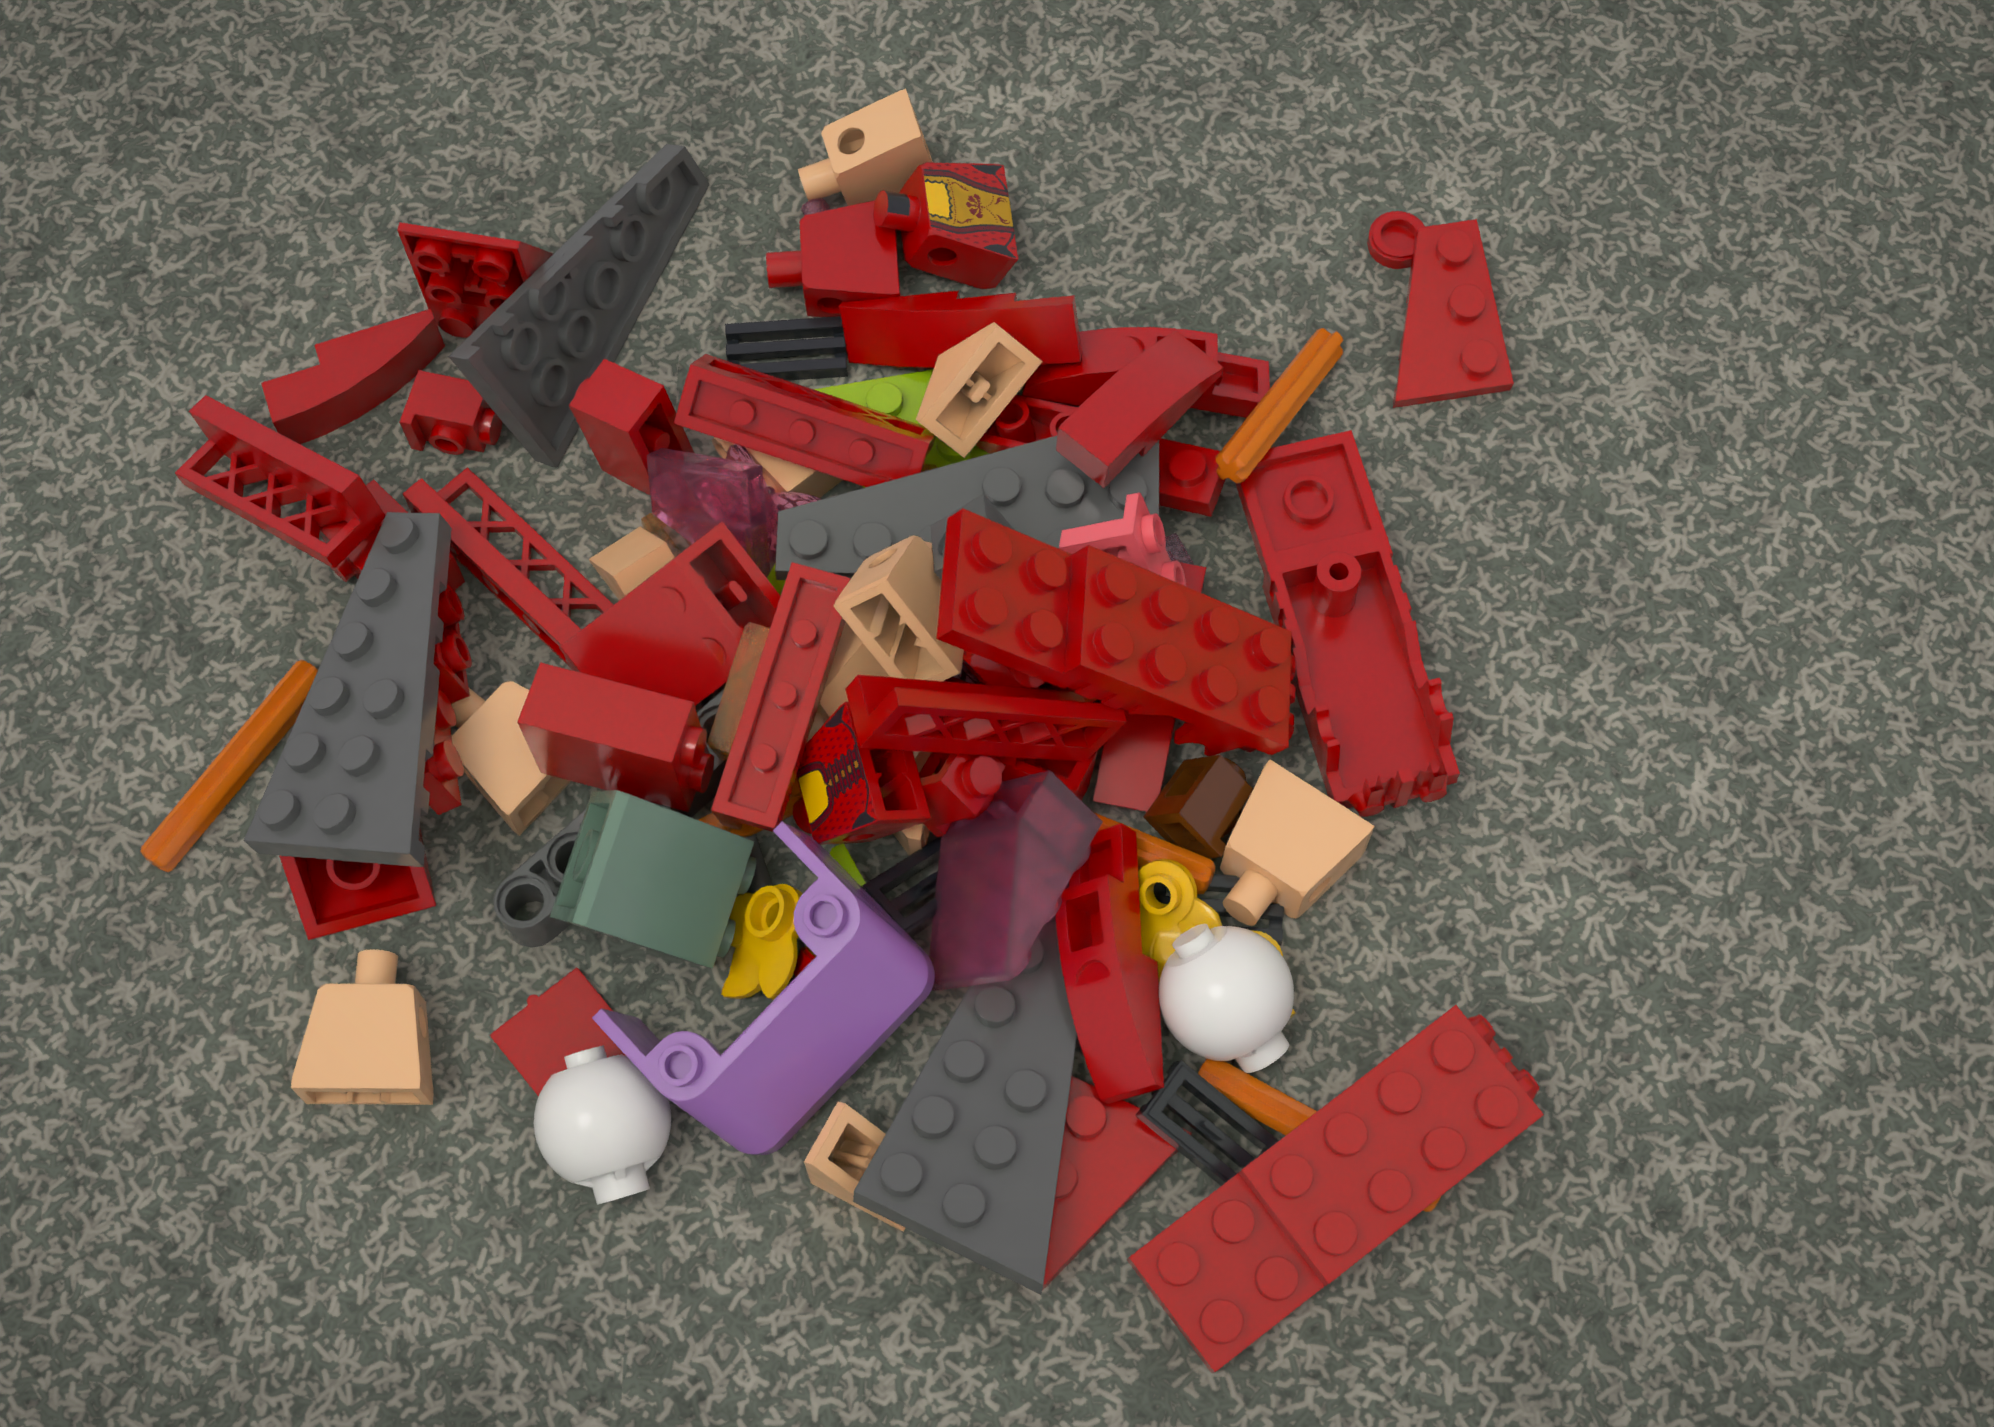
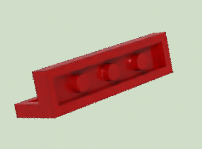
[674,354,936,487]
[175,395,386,569]
[402,467,614,671]
[711,562,851,832]
[845,675,1127,762]

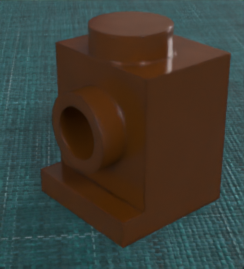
[1143,754,1253,858]

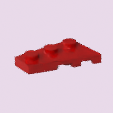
[1393,219,1514,408]
[1042,1076,1192,1291]

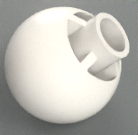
[1159,924,1294,1073]
[534,1045,671,1205]

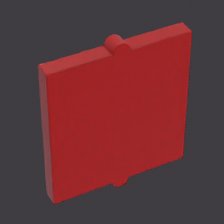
[490,967,625,1097]

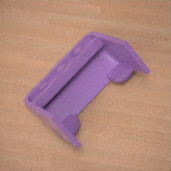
[592,821,935,1155]

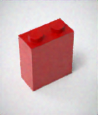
[517,662,714,812]

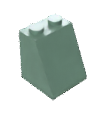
[550,790,756,969]

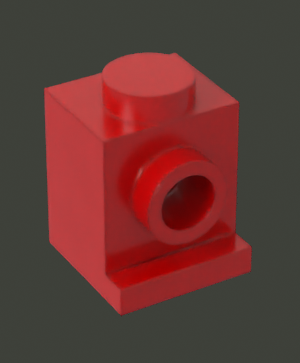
[399,370,502,455]
[915,751,1006,837]

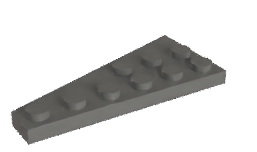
[448,144,709,468]
[775,436,1159,580]
[243,512,452,867]
[853,866,1077,1295]

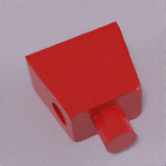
[766,200,900,317]

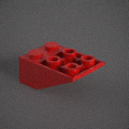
[397,222,554,338]
[559,521,780,706]

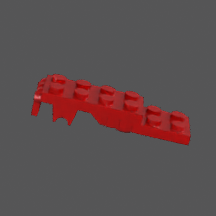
[1235,430,1460,817]
[936,508,1296,756]
[1127,1005,1544,1374]

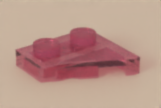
[647,448,770,578]

